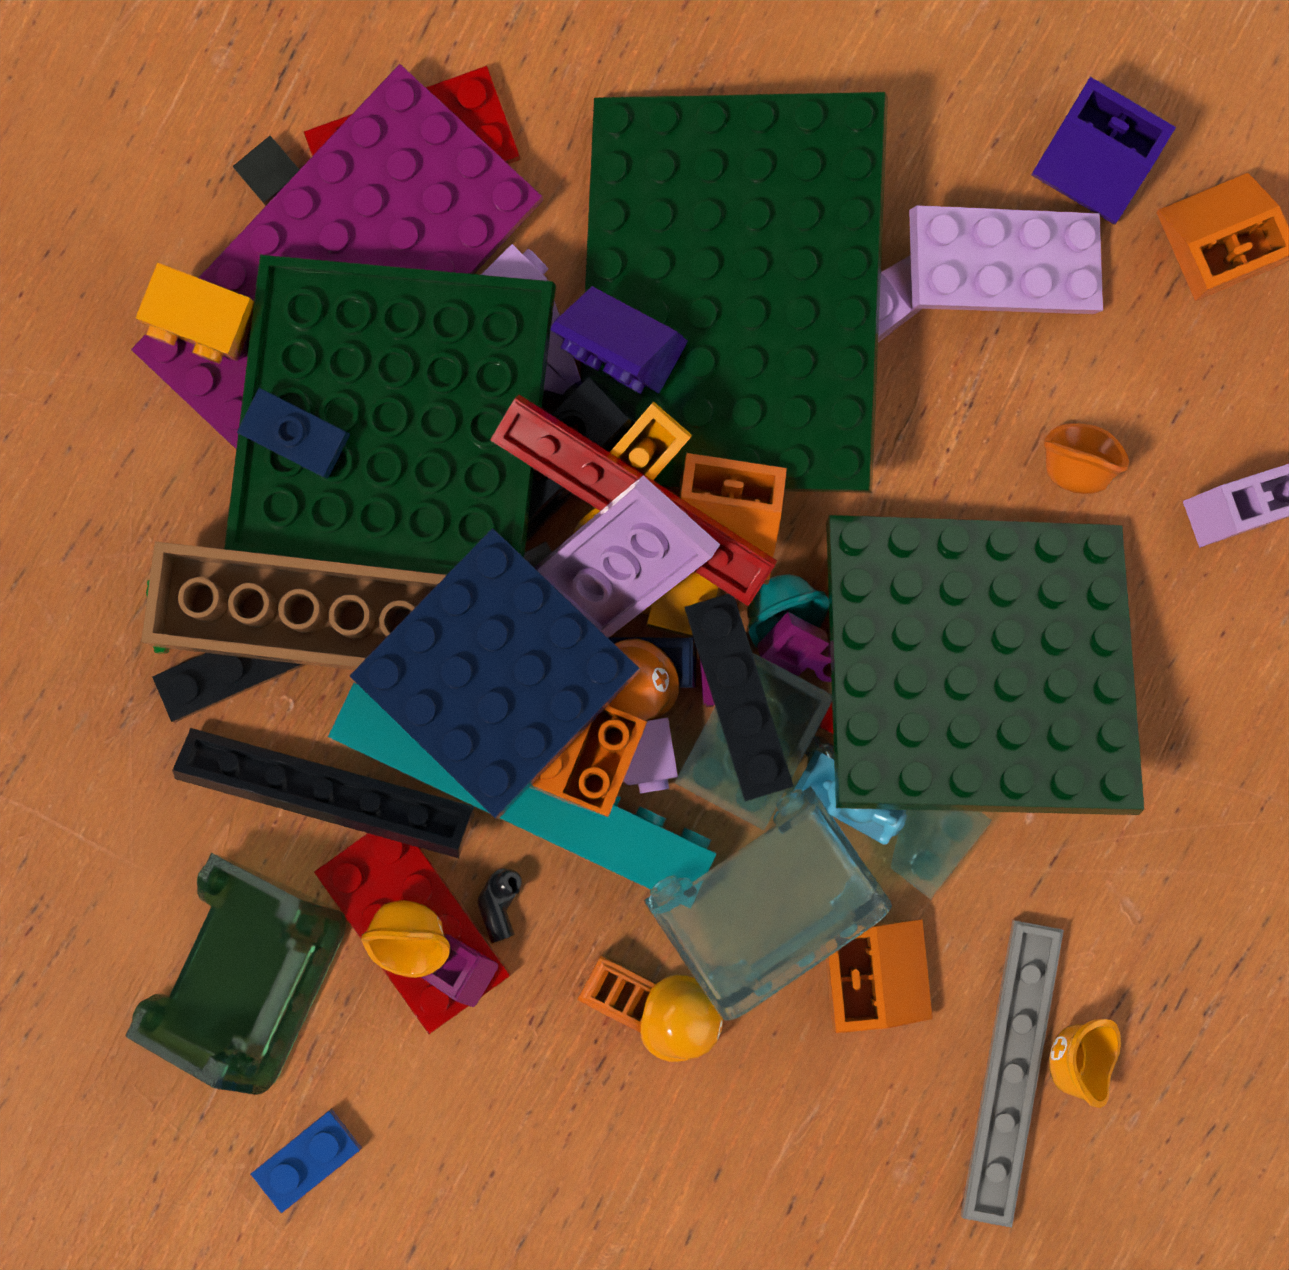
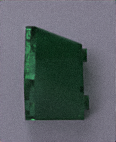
[125,853,347,1095]

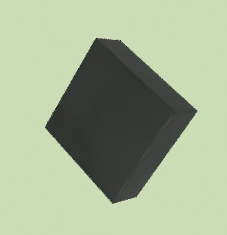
[233,135,299,206]

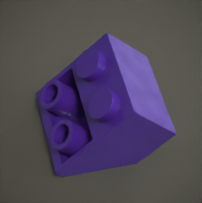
[1031,77,1176,225]
[550,286,688,394]

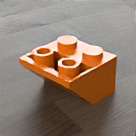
[1156,173,1289,301]
[678,453,787,585]
[530,706,647,817]
[823,919,933,1033]

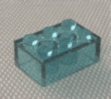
[675,653,832,830]

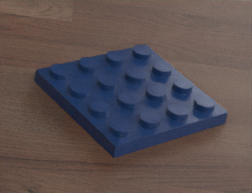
[350,528,641,820]

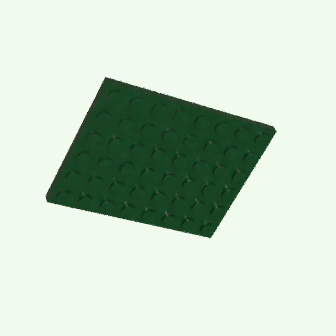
[578,92,888,493]

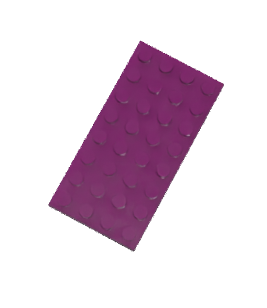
[131,64,543,449]

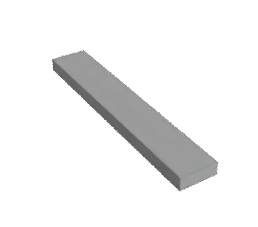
[960,920,1064,1228]

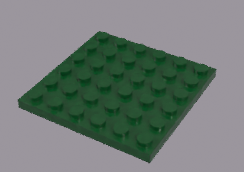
[224,255,556,575]
[826,515,1144,815]

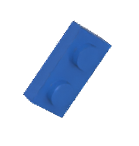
[251,1108,362,1213]

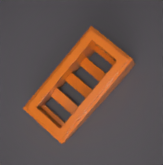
[577,954,657,1033]

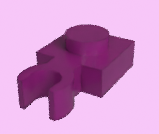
[757,612,832,682]

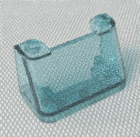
[644,786,892,1021]

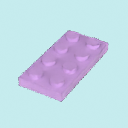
[909,205,1103,314]
[535,475,720,638]

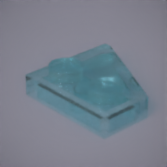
[891,810,992,900]

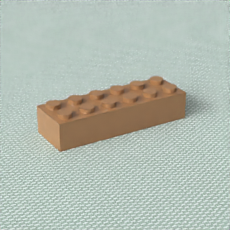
[141,541,446,670]

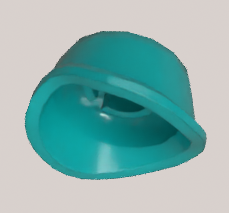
[747,574,829,647]

